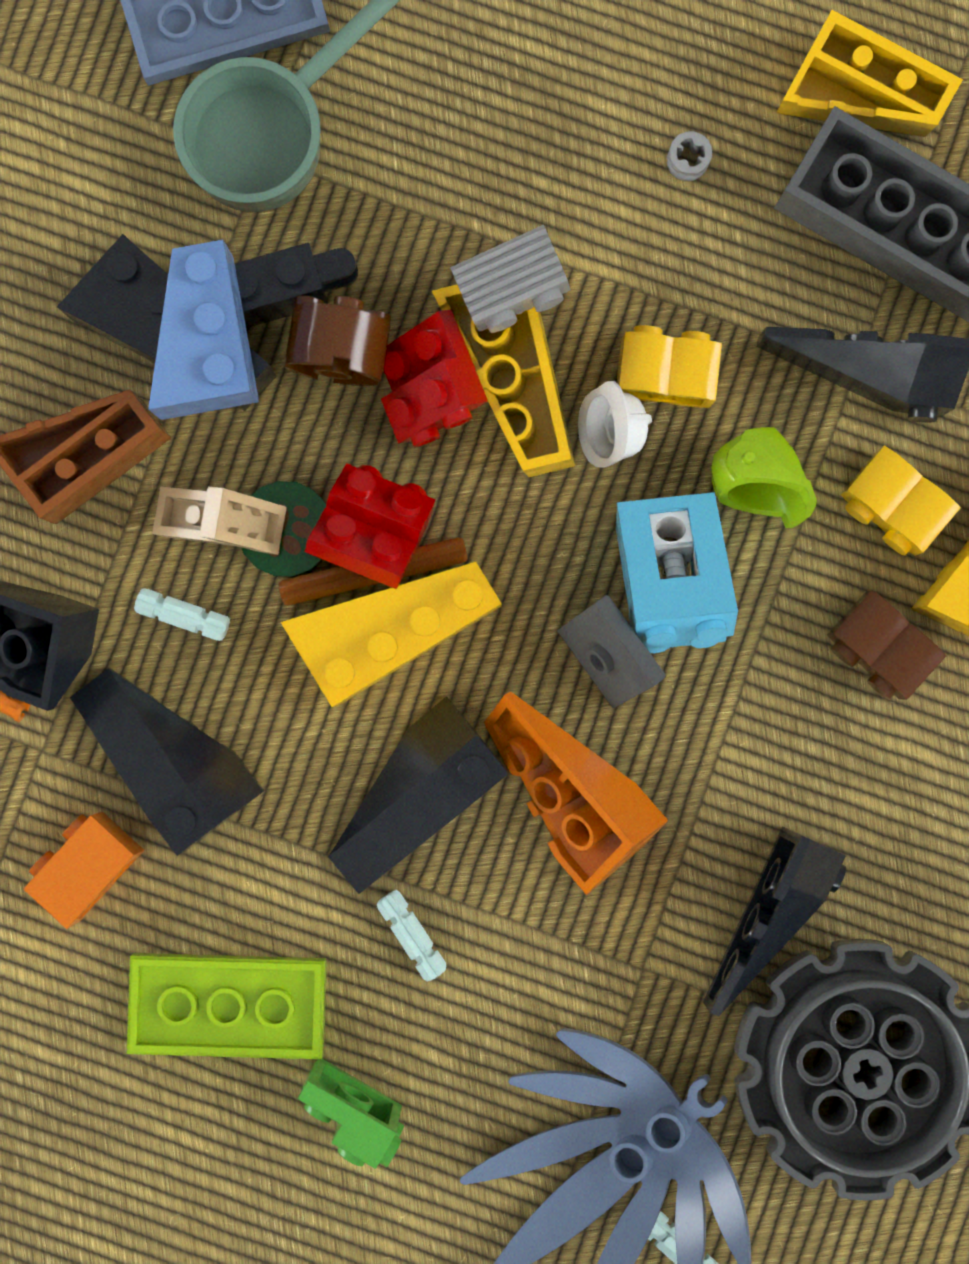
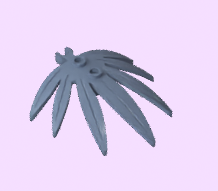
[460,1028,751,1264]

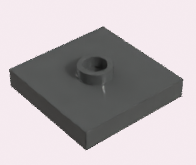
[557,595,666,709]

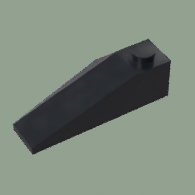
[757,327,969,423]
[0,581,99,711]
[70,668,265,856]
[328,696,509,894]
[703,826,846,1016]

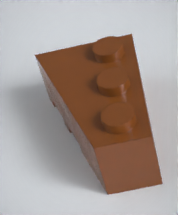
[0,389,171,524]

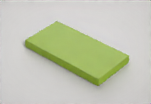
[127,953,327,1060]

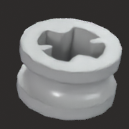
[667,131,712,181]

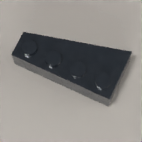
[57,234,277,411]

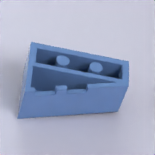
[148,240,259,420]

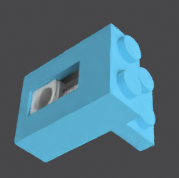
[616,492,738,653]

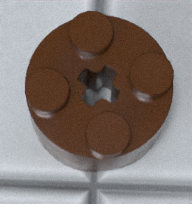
[285,296,391,386]

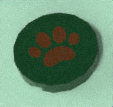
[241,481,326,577]

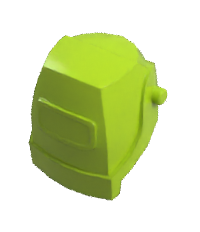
[711,427,817,528]

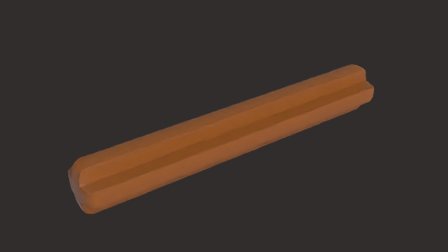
[279,537,468,606]

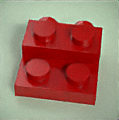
[381,309,488,448]
[305,463,436,589]

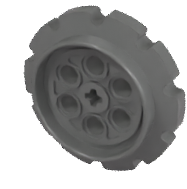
[734,939,969,1201]

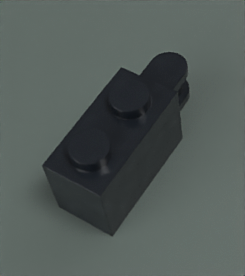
[234,242,358,328]

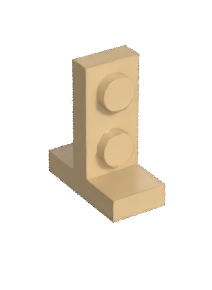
[152,486,287,555]

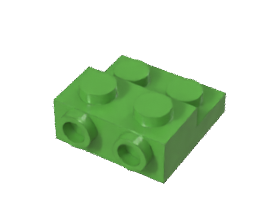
[297,1059,404,1169]

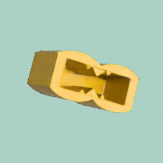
[617,325,722,408]
[840,446,961,556]

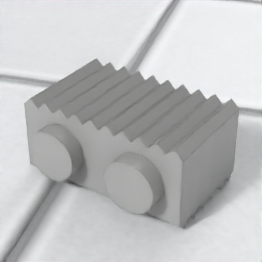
[450,224,571,333]

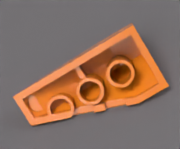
[484,691,669,895]

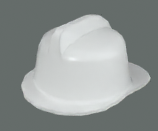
[578,381,652,467]

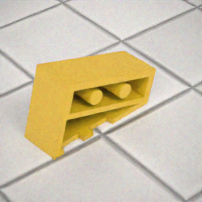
[776,10,963,137]

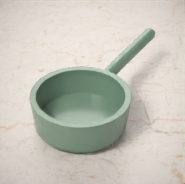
[173,0,400,212]

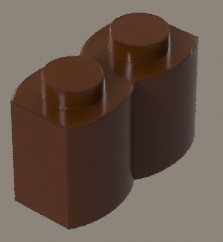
[827,590,946,700]

